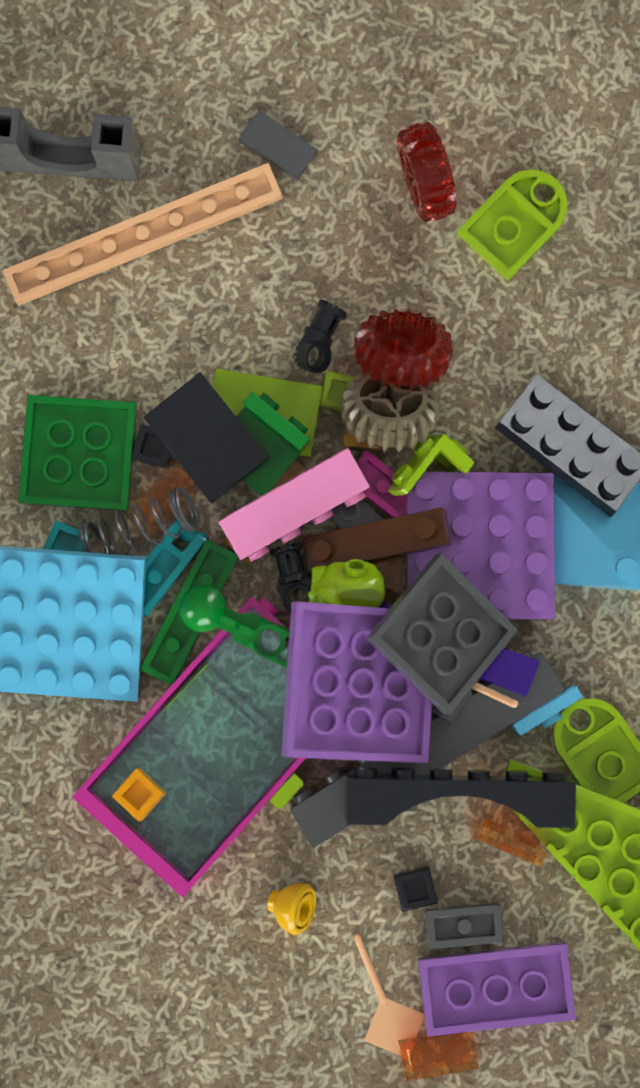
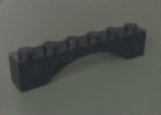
[345,767,576,828]

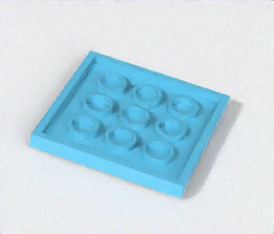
[0,546,146,702]

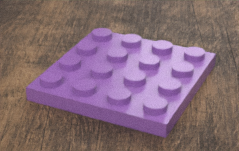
[406,472,555,620]
[281,602,432,763]

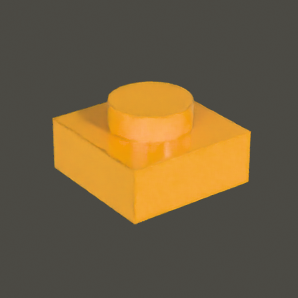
[112,768,167,822]

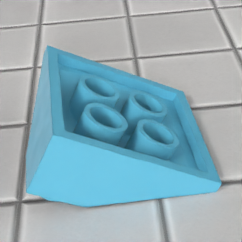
[554,475,640,591]

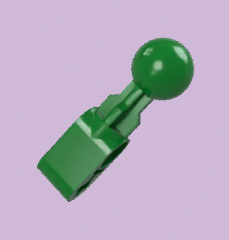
[179,585,290,668]

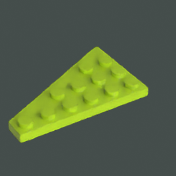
[503,758,640,951]

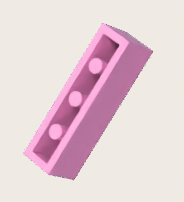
[218,448,370,562]

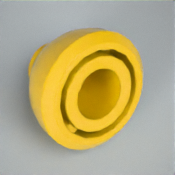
[267,883,316,935]

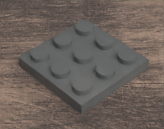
[366,554,518,715]

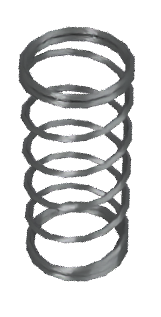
[80,487,199,555]

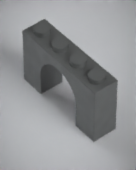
[0,107,142,182]

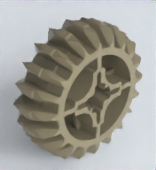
[341,365,440,453]

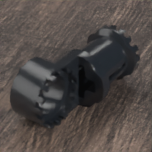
[294,300,347,374]
[269,542,312,613]

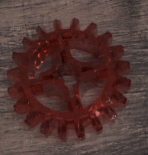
[396,122,457,222]
[354,308,453,390]

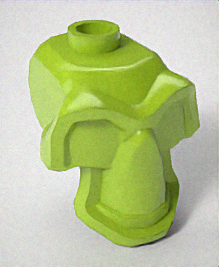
[308,559,386,608]

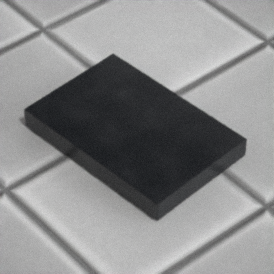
[143,372,269,504]

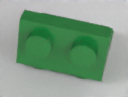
[236,392,310,495]

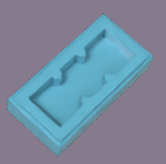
[510,685,583,736]

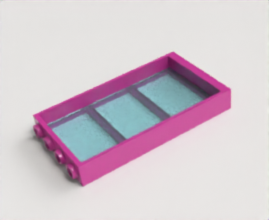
[72,597,306,898]

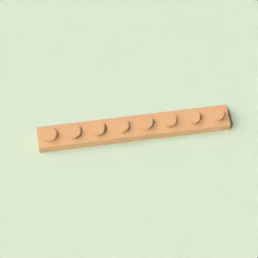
[3,163,282,306]

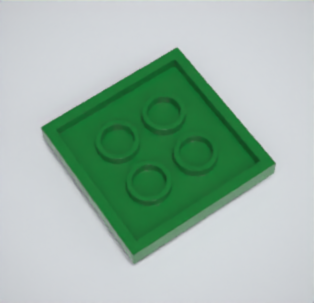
[18,395,137,512]

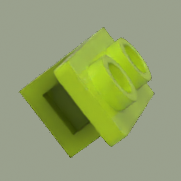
[388,434,475,496]

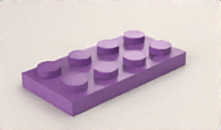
[418,941,576,1037]

